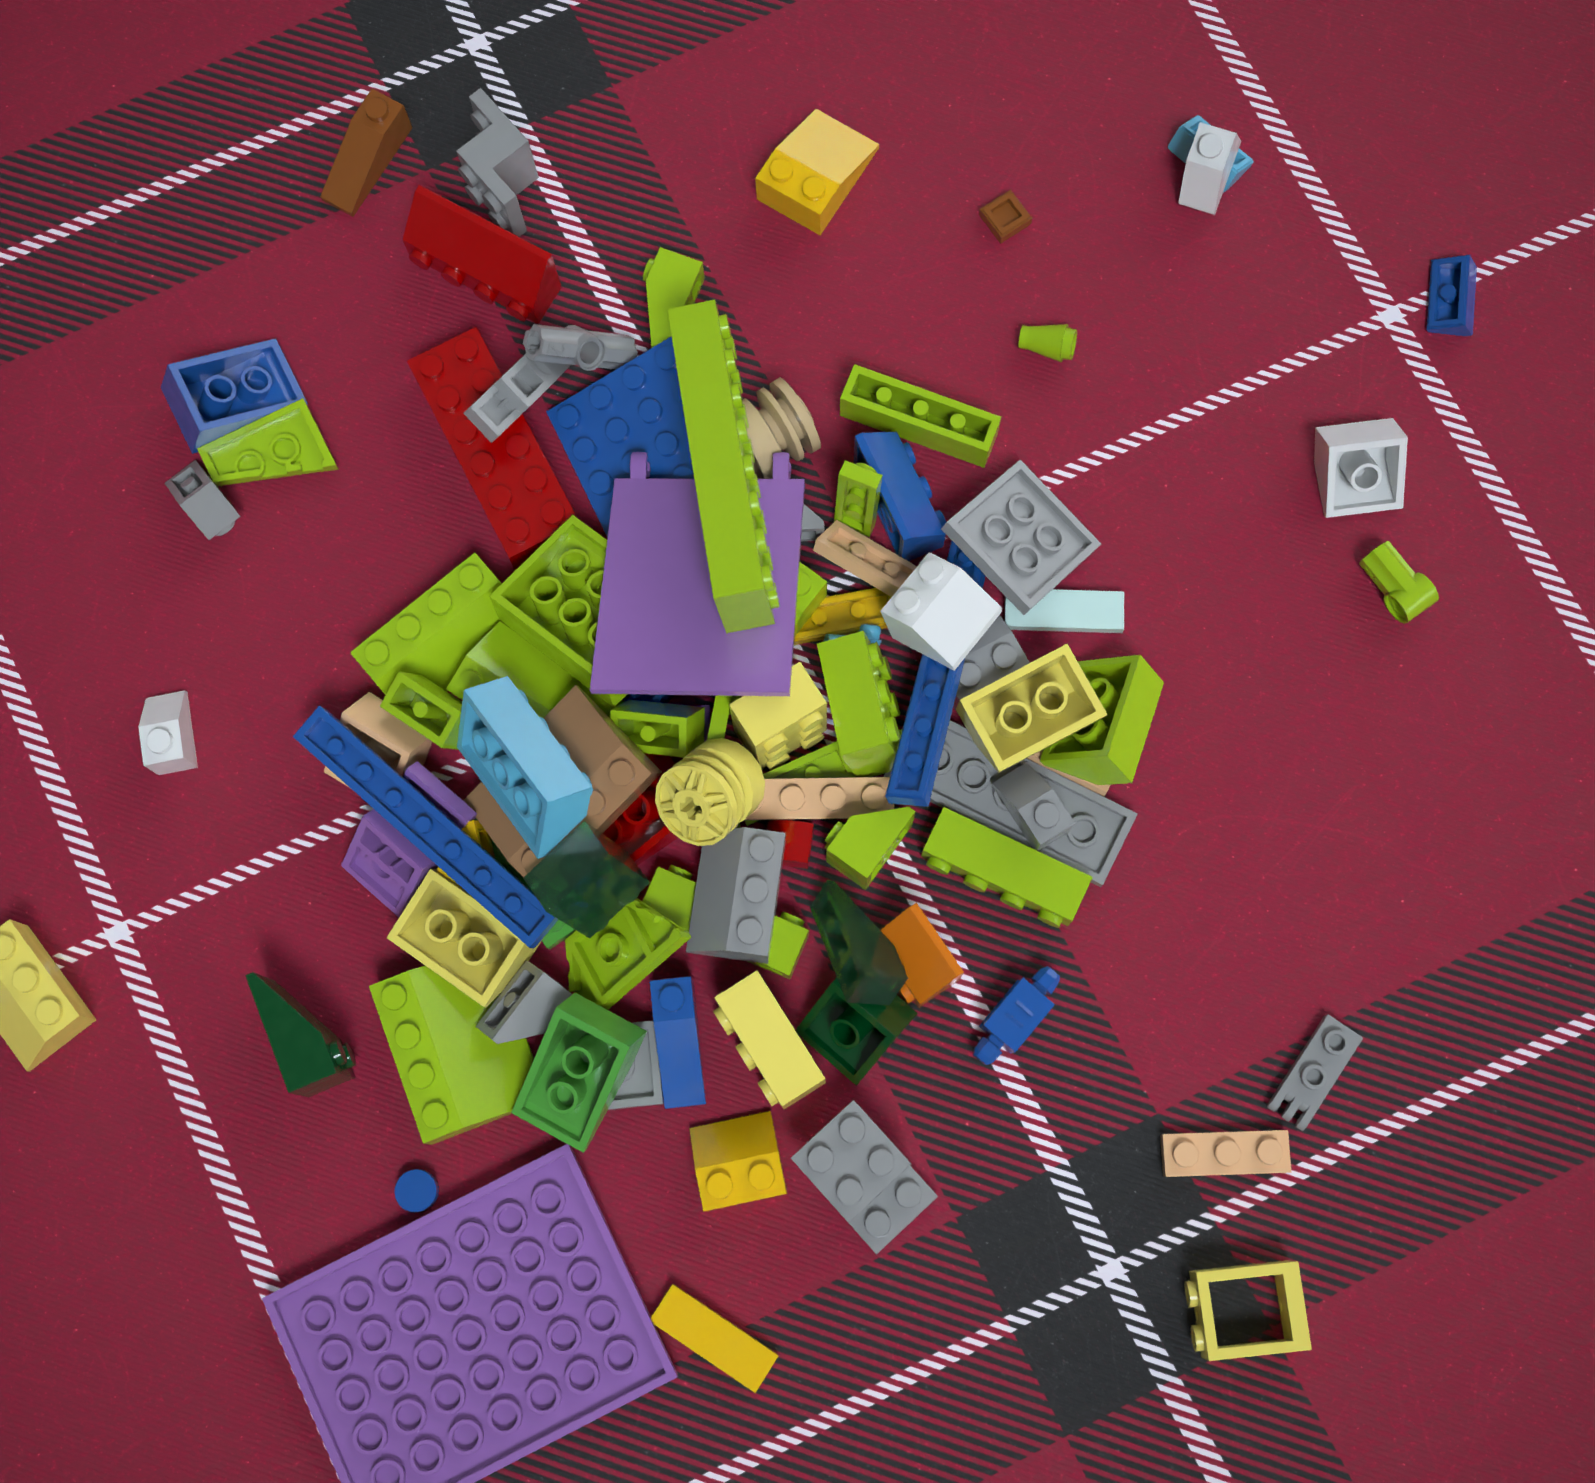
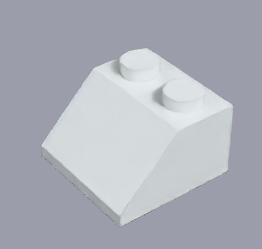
[1314,418,1408,518]
[880,552,1002,671]

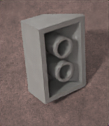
[686,827,786,964]

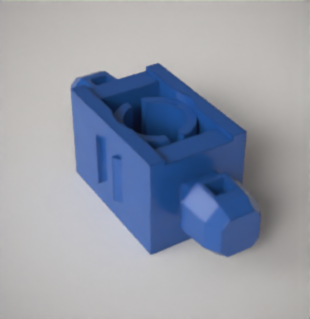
[973,966,1060,1065]

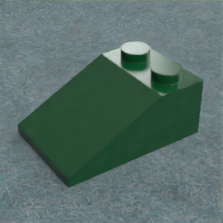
[245,972,356,1097]

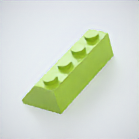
[350,553,502,695]
[446,621,625,718]

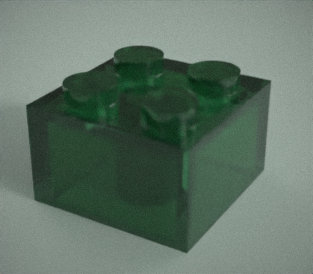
[523,821,650,938]

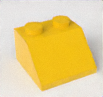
[690,1111,788,1212]

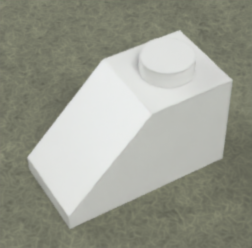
[1178,122,1241,215]
[138,690,198,775]

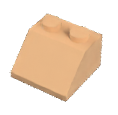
[324,692,432,789]

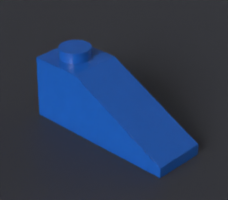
[650,976,706,1109]

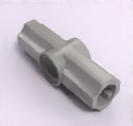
[523,324,638,371]

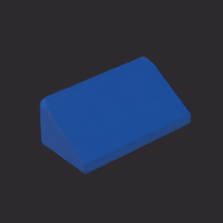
[1427,255,1477,336]

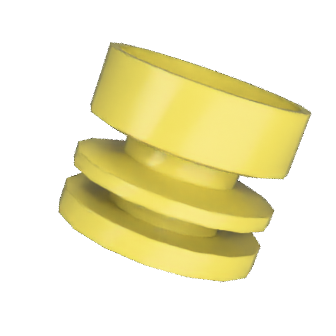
[655,738,765,846]

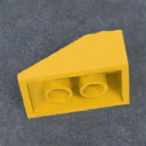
[755,109,879,235]

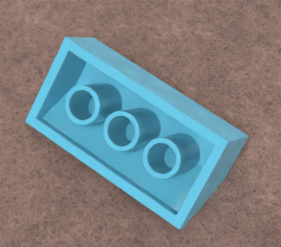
[457,676,593,859]

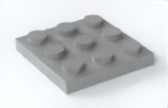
[941,460,1101,615]

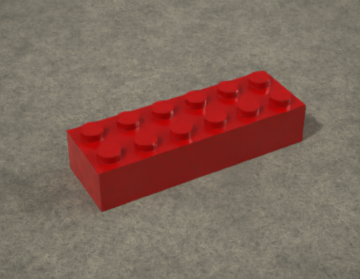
[407,327,577,570]

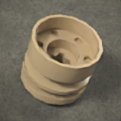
[742,377,821,479]

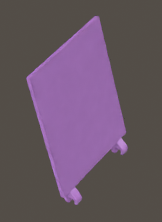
[590,452,805,696]

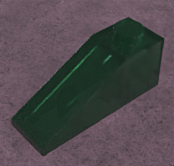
[810,880,908,1005]

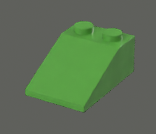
[511,993,647,1153]

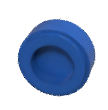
[395,1169,439,1212]

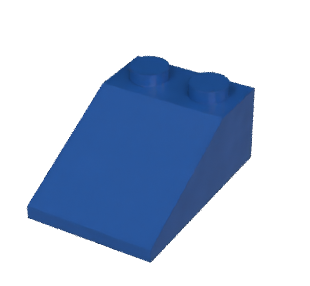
[161,339,308,454]

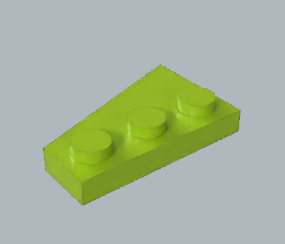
[197,398,339,486]

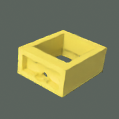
[1184,1260,1312,1361]

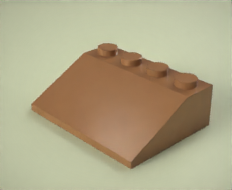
[464,685,662,891]

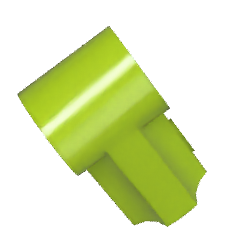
[1359,541,1439,624]

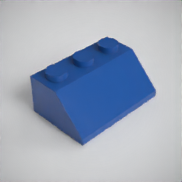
[854,432,946,561]

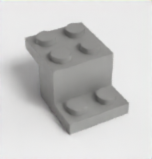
[456,88,539,237]
[791,1100,938,1255]

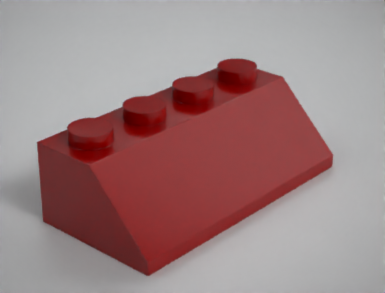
[402,185,562,324]

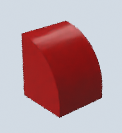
[765,820,814,869]

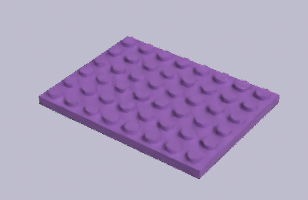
[262,1144,678,1483]

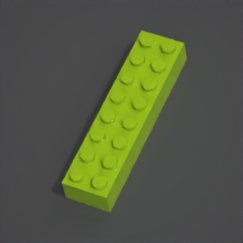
[667,300,780,633]

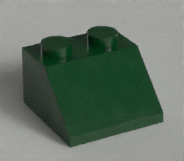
[795,959,918,1086]

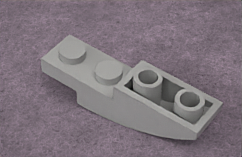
[463,353,570,443]

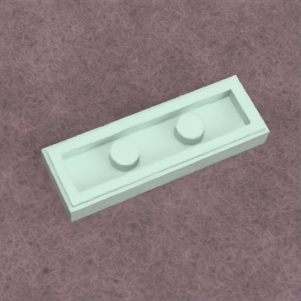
[1004,589,1124,633]

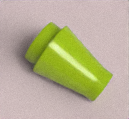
[1019,324,1077,362]

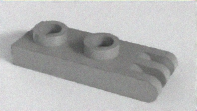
[1267,1014,1363,1131]

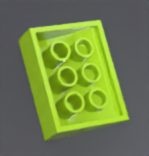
[489,515,627,708]
[369,966,534,1145]

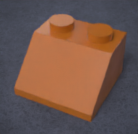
[871,902,964,1008]

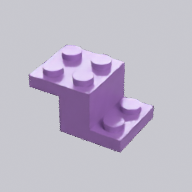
[341,761,477,917]

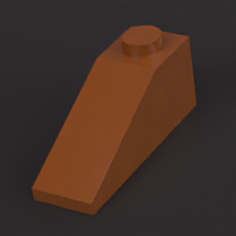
[320,89,412,217]

